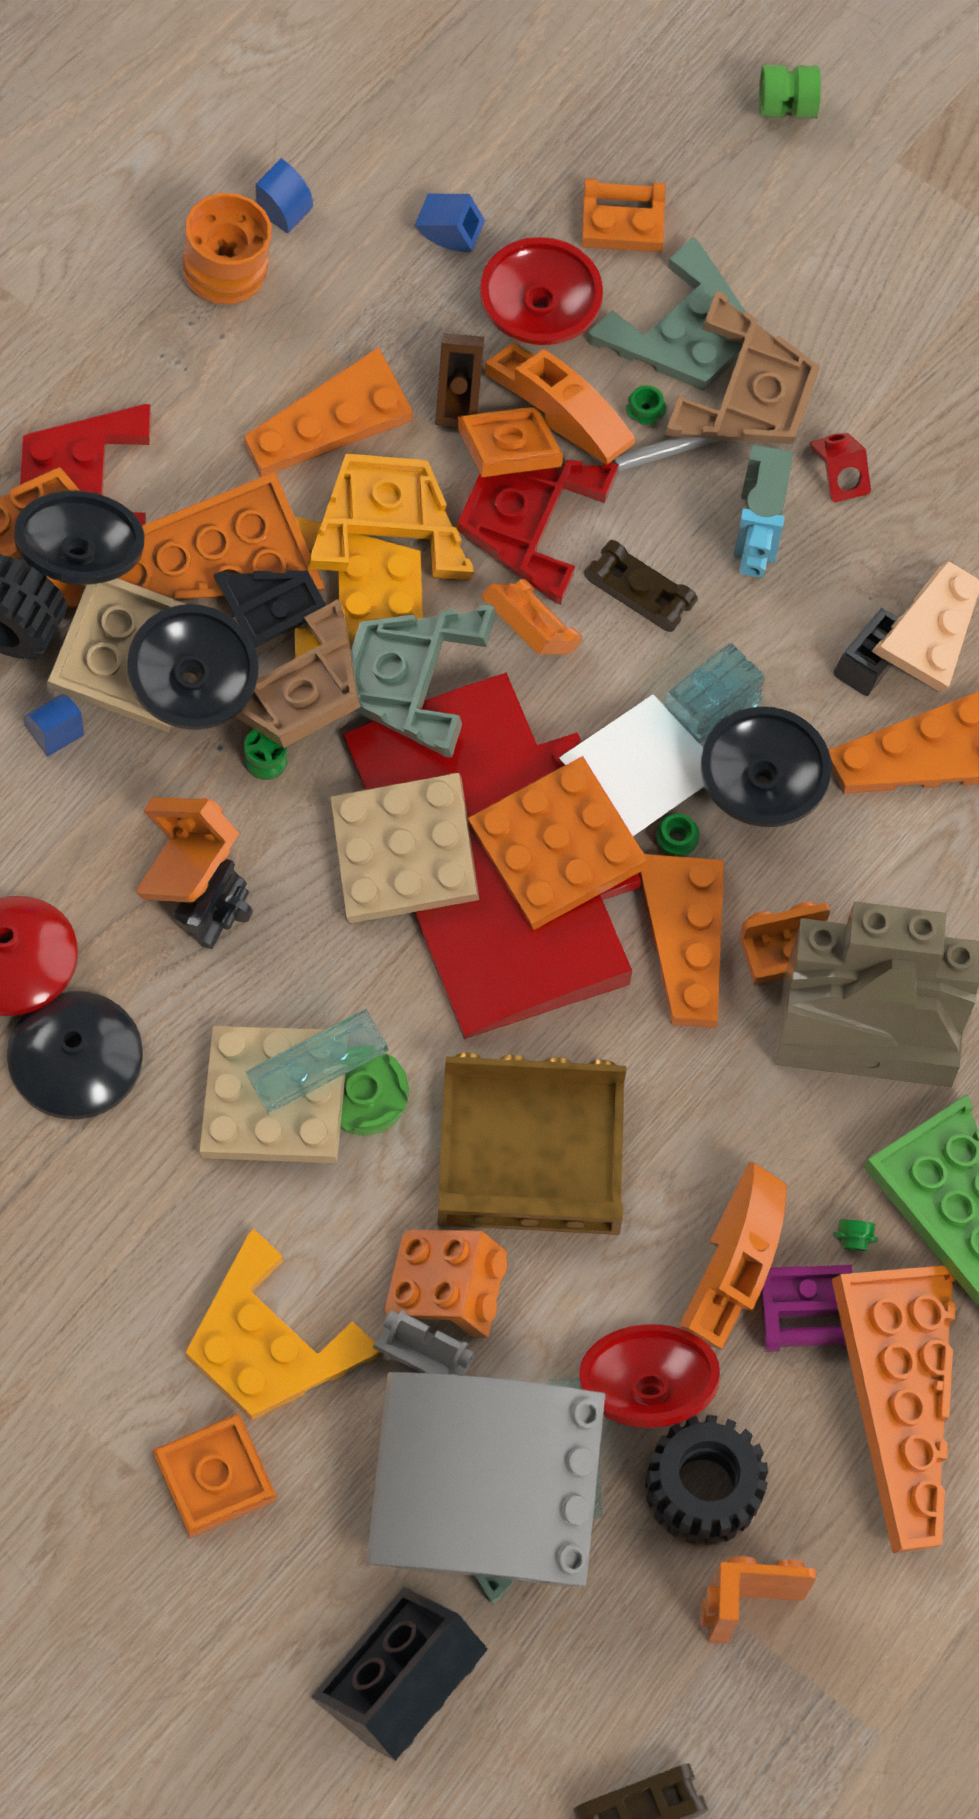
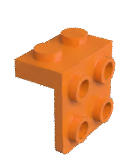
[136,797,240,902]
[385,1230,508,1338]
[700,1556,816,1643]

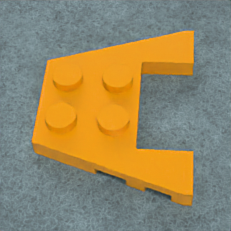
[308,454,473,580]
[295,517,423,658]
[185,1229,382,1421]

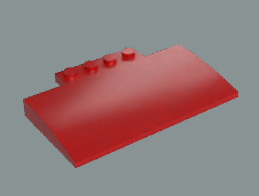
[344,672,641,1039]

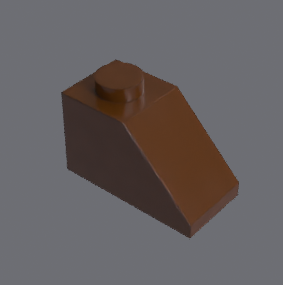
[435,333,484,427]

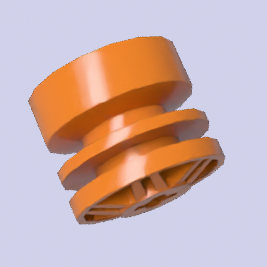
[182,193,271,304]

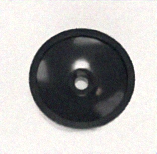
[14,491,145,585]
[127,604,259,730]
[701,707,832,827]
[7,991,143,1119]

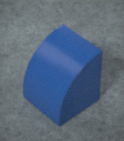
[256,158,313,233]
[415,194,485,252]
[23,694,84,757]

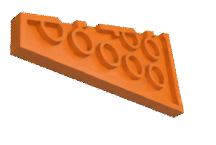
[829,691,979,794]

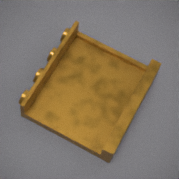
[437,1052,627,1235]

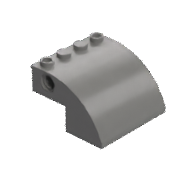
[366,1372,605,1586]

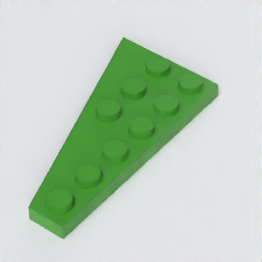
[863,1094,979,1307]

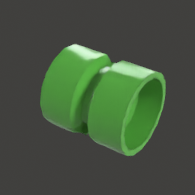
[759,65,821,118]

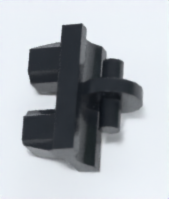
[173,859,253,949]

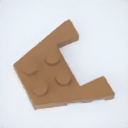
[664,291,820,444]
[191,599,361,748]

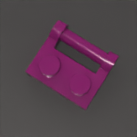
[760,1265,853,1352]

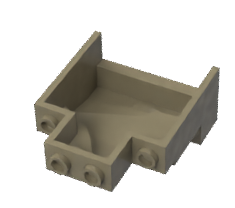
[774,901,979,1087]

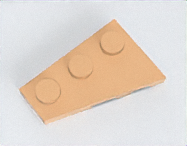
[871,561,979,692]

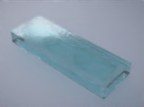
[245,1009,389,1114]

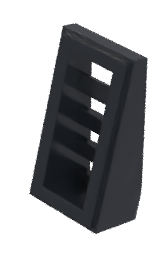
[834,608,898,696]

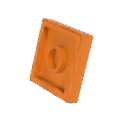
[458,407,563,477]
[152,1413,277,1538]

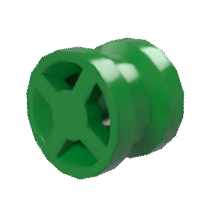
[244,729,287,780]

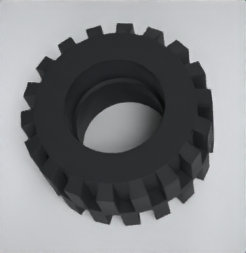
[0,554,67,659]
[645,1415,768,1545]

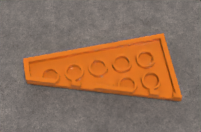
[46,472,325,609]
[832,1266,956,1554]

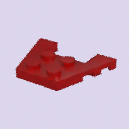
[20,404,151,526]
[457,460,619,605]

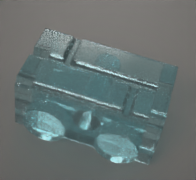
[665,643,765,743]

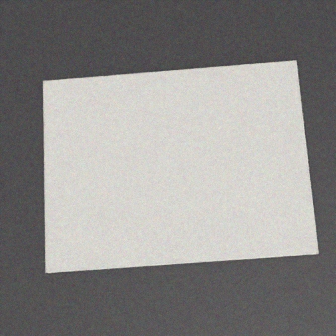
[559,695,704,836]

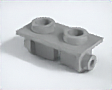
[373,1310,476,1375]

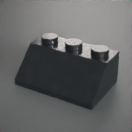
[311,1587,488,1761]

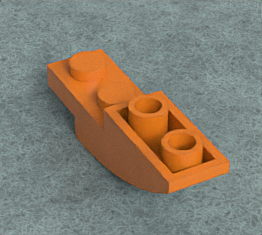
[485,342,635,464]
[679,1162,787,1349]

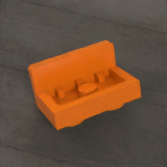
[739,901,830,986]

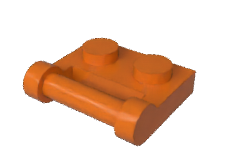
[582,178,666,252]
[481,579,583,655]

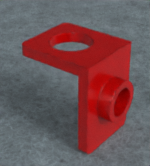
[810,433,871,502]

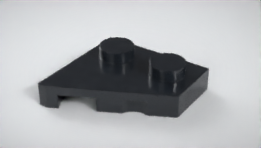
[214,571,326,648]

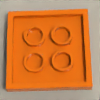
[468,756,649,930]

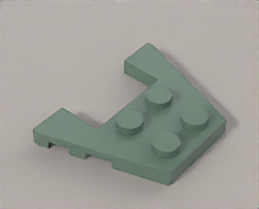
[587,237,745,390]
[351,605,496,758]

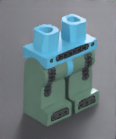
[733,444,794,578]

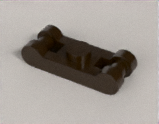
[584,540,698,632]
[573,1763,709,1819]

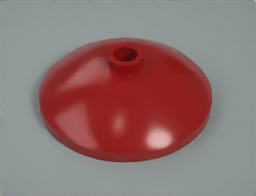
[480,237,603,345]
[0,896,79,1016]
[579,1324,720,1428]

